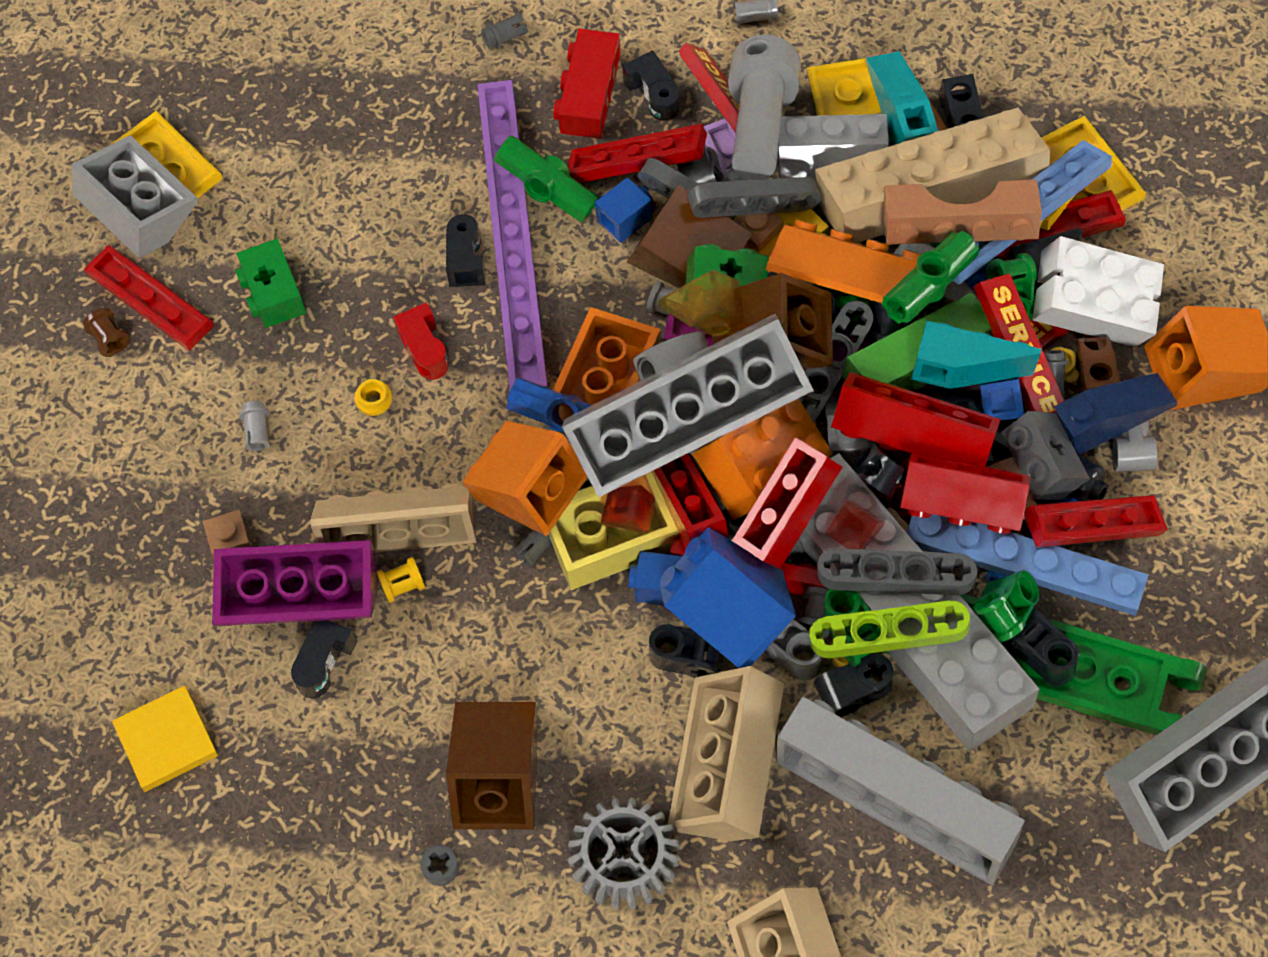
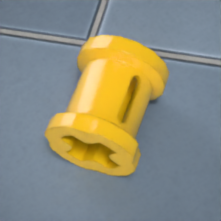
[376,557,425,604]

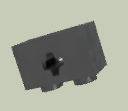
[1001,411,1090,500]

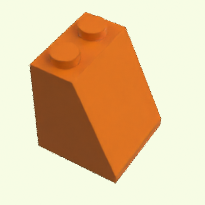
[1144,306,1268,411]
[462,420,588,536]

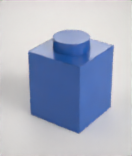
[595,177,653,243]
[628,551,682,605]

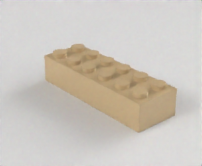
[815,108,1050,243]

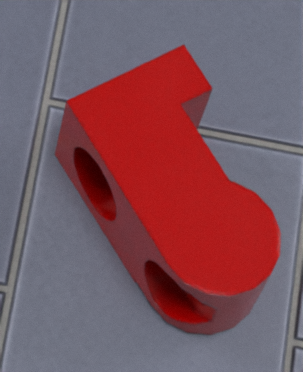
[393,302,449,380]

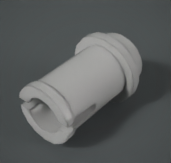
[735,0,779,25]
[239,401,270,451]

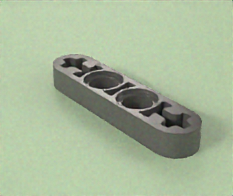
[687,177,822,218]
[799,301,873,422]
[817,548,977,595]

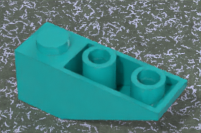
[865,51,939,146]
[912,321,1042,389]

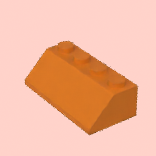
[766,219,921,303]

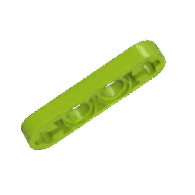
[809,600,970,658]

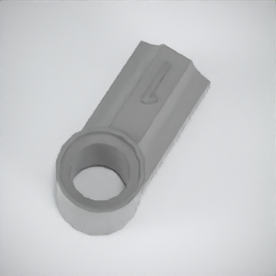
[1112,421,1157,472]

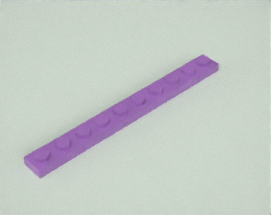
[477,80,548,390]

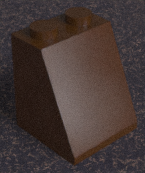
[627,185,752,291]
[712,273,833,369]
[446,702,538,829]

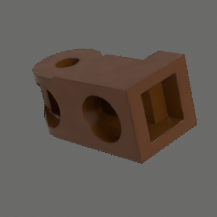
[1076,337,1120,393]

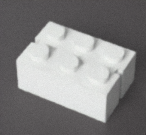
[1032,236,1164,347]

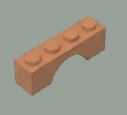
[883,179,1042,245]

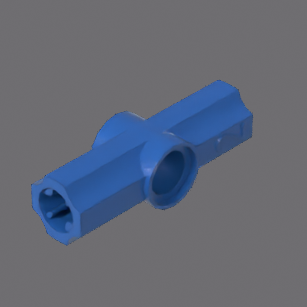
[506,377,592,432]

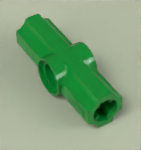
[493,135,600,223]
[882,230,979,324]

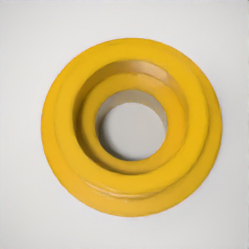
[354,379,392,416]

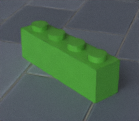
[843,292,994,390]

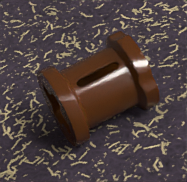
[83,308,130,357]

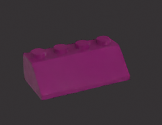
[212,540,378,626]

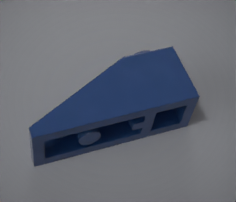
[1054,373,1178,455]

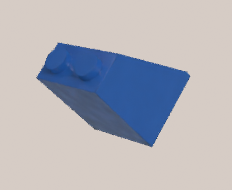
[659,527,796,668]

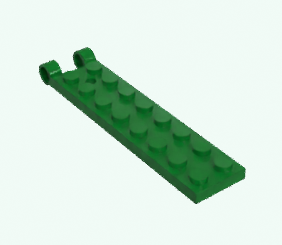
[846,594,1207,735]

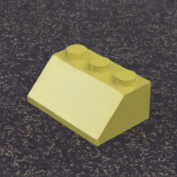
[549,471,678,590]

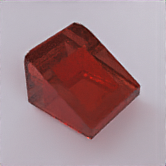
[600,485,656,532]
[825,500,886,549]

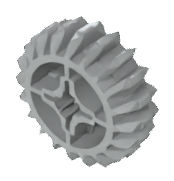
[568,797,680,910]

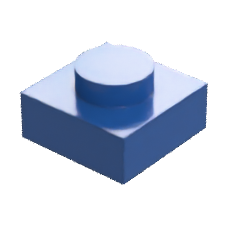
[980,378,1025,421]

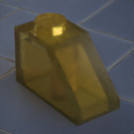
[658,270,744,336]

